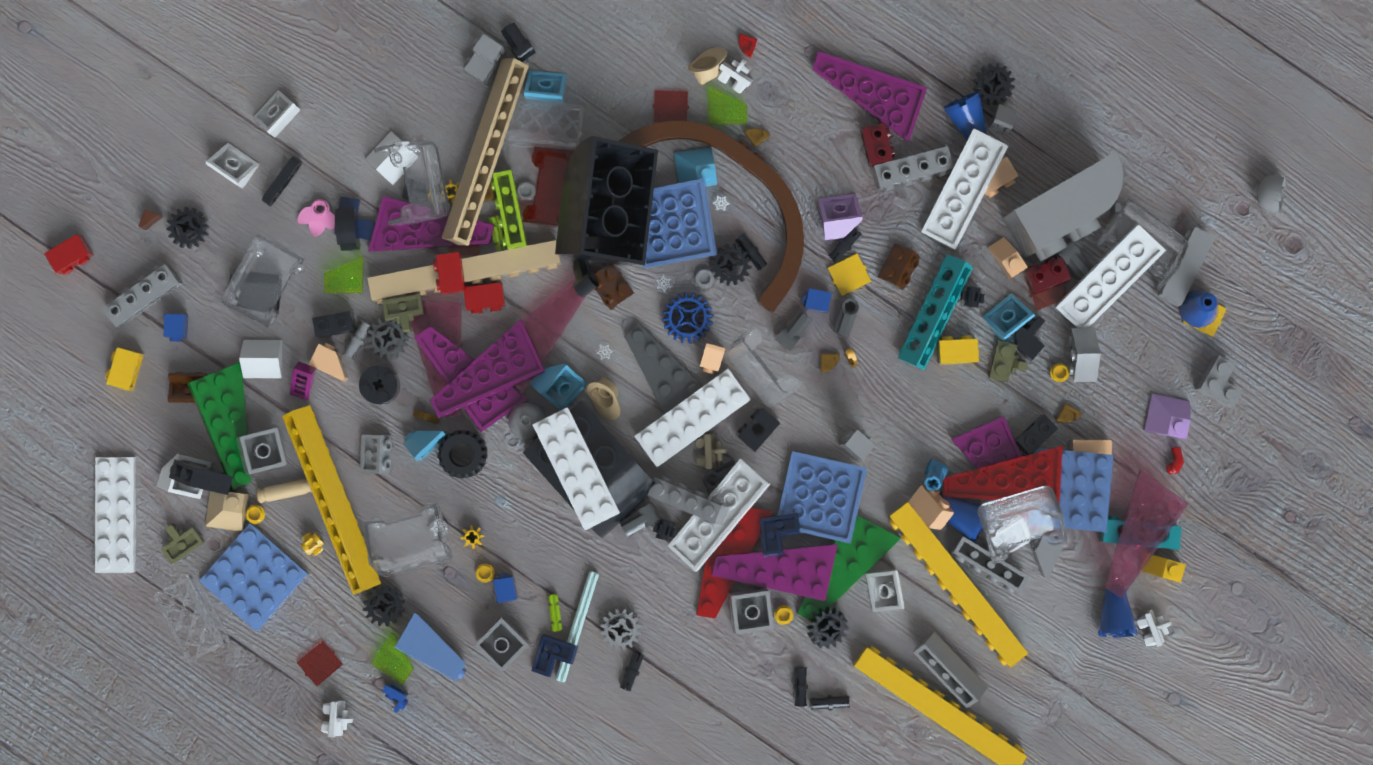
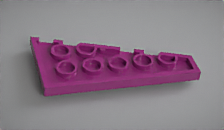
[812,51,927,143]
[712,544,838,601]

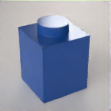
[802,288,832,313]
[163,314,188,342]
[493,573,518,603]

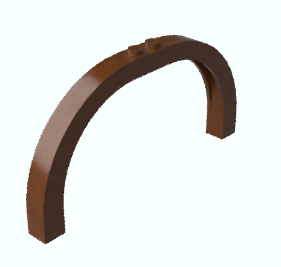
[619,121,804,314]

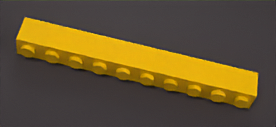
[282,405,381,595]
[888,502,1029,668]
[853,646,1028,765]

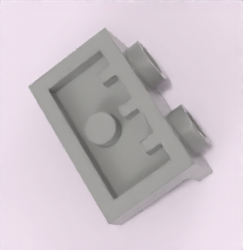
[360,434,392,474]

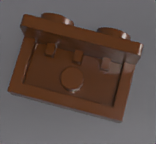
[877,243,920,290]
[594,264,634,310]
[167,372,207,403]

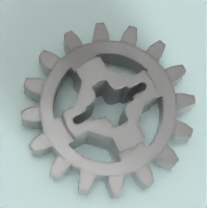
[600,608,641,650]

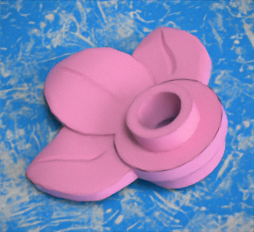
[297,199,335,237]

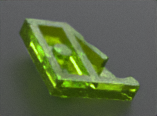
[708,87,747,125]
[324,256,364,294]
[371,632,414,685]

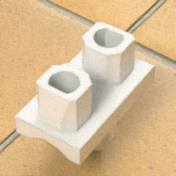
[717,59,753,93]
[1137,609,1172,647]
[321,700,353,737]

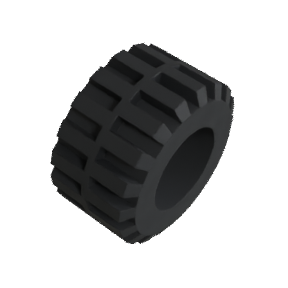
[437,430,488,478]

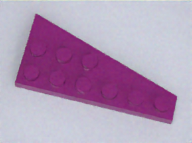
[368,196,494,252]
[430,319,545,418]
[414,326,528,432]
[951,416,1040,529]

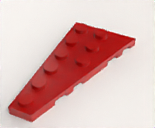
[943,446,1063,504]
[696,507,773,618]

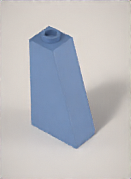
[395,613,467,681]

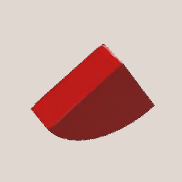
[738,33,758,58]

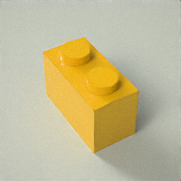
[937,335,979,364]
[105,347,144,391]

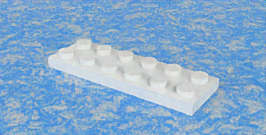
[921,128,1009,249]
[1055,223,1166,328]
[635,369,751,467]
[532,407,620,531]
[95,457,136,573]
[668,459,770,572]

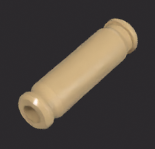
[256,479,312,503]

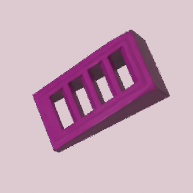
[290,361,317,401]

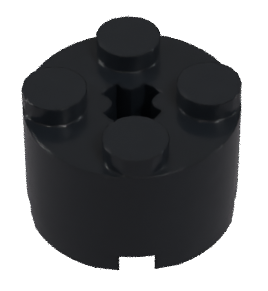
[359,366,401,405]

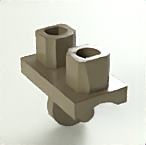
[696,434,728,469]

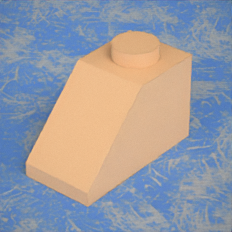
[988,237,1028,280]
[308,343,348,382]
[700,343,725,374]

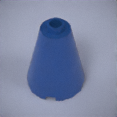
[944,92,987,141]
[1179,290,1218,328]
[944,497,992,543]
[1098,584,1138,638]

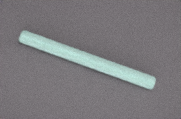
[555,571,599,682]

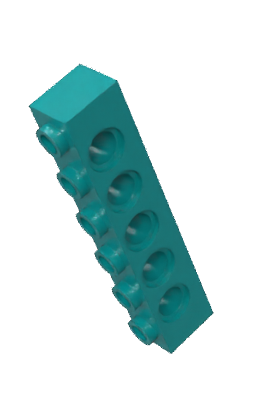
[898,254,973,371]

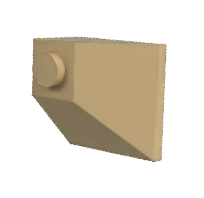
[205,491,249,532]

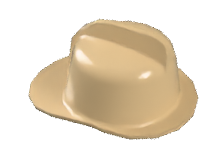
[687,47,727,85]
[587,377,621,420]

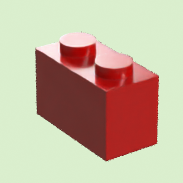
[44,234,94,275]
[433,252,466,295]
[464,283,506,314]

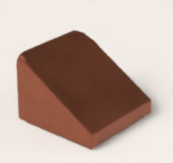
[138,209,163,230]

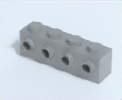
[873,146,954,192]
[1157,227,1216,307]
[102,264,182,328]
[839,429,875,460]
[648,476,729,525]
[950,535,1029,593]
[913,631,988,708]

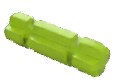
[489,216,507,252]
[547,594,562,632]

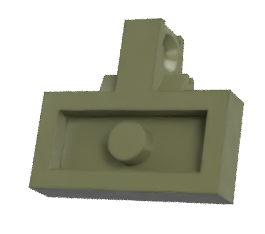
[382,294,424,333]
[988,341,1028,382]
[161,523,205,565]

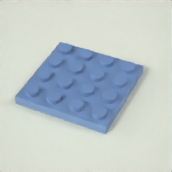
[643,178,717,268]
[1028,448,1114,532]
[778,451,868,544]
[199,523,309,632]

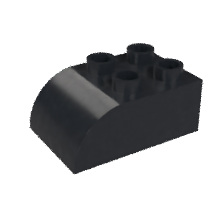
[555,136,658,266]
[523,401,655,538]

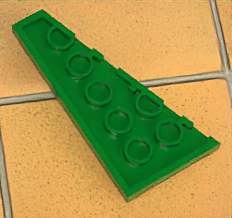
[187,362,251,490]
[797,515,901,619]

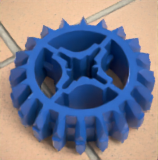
[662,292,714,344]

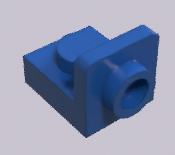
[382,682,409,713]

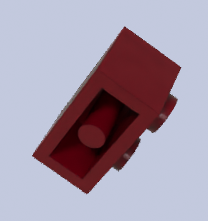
[861,123,895,168]
[1025,257,1071,296]

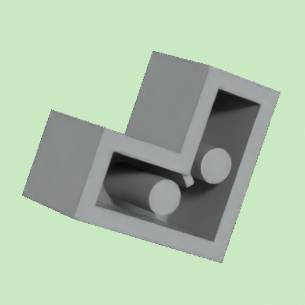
[464,34,506,85]
[1067,327,1101,382]
[1195,355,1243,408]

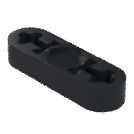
[262,156,302,206]

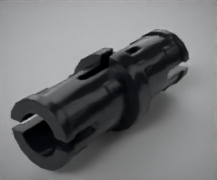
[828,227,862,263]
[735,233,768,271]
[620,651,645,692]
[793,667,808,707]
[810,695,850,711]

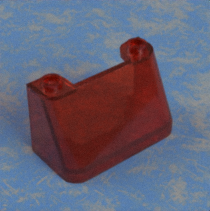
[522,146,575,228]

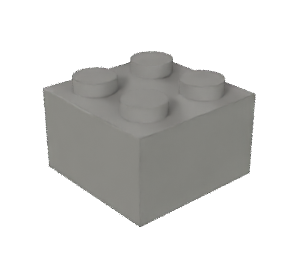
[236,428,287,475]
[728,587,774,634]
[474,616,530,673]

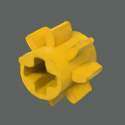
[440,180,460,203]
[460,525,485,549]
[300,532,325,555]

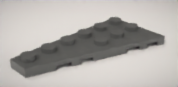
[625,323,703,414]

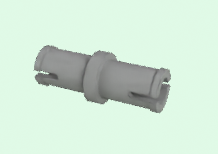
[342,321,372,360]

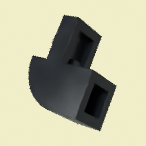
[335,207,360,251]
[1014,316,1045,361]

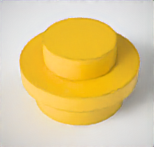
[1050,363,1069,382]
[246,505,265,524]
[475,563,495,583]
[774,605,793,625]

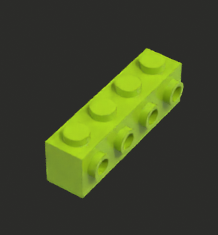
[491,170,528,250]

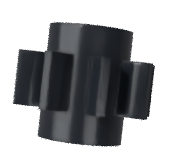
[960,287,985,308]
[653,519,677,541]

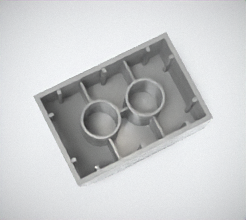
[1003,151,1123,262]

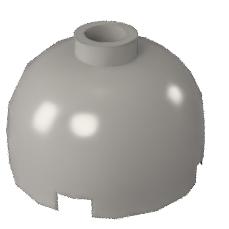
[1254,174,1286,213]
[508,402,546,440]

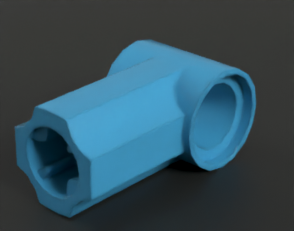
[924,458,949,491]

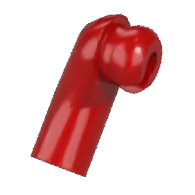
[1166,446,1184,474]

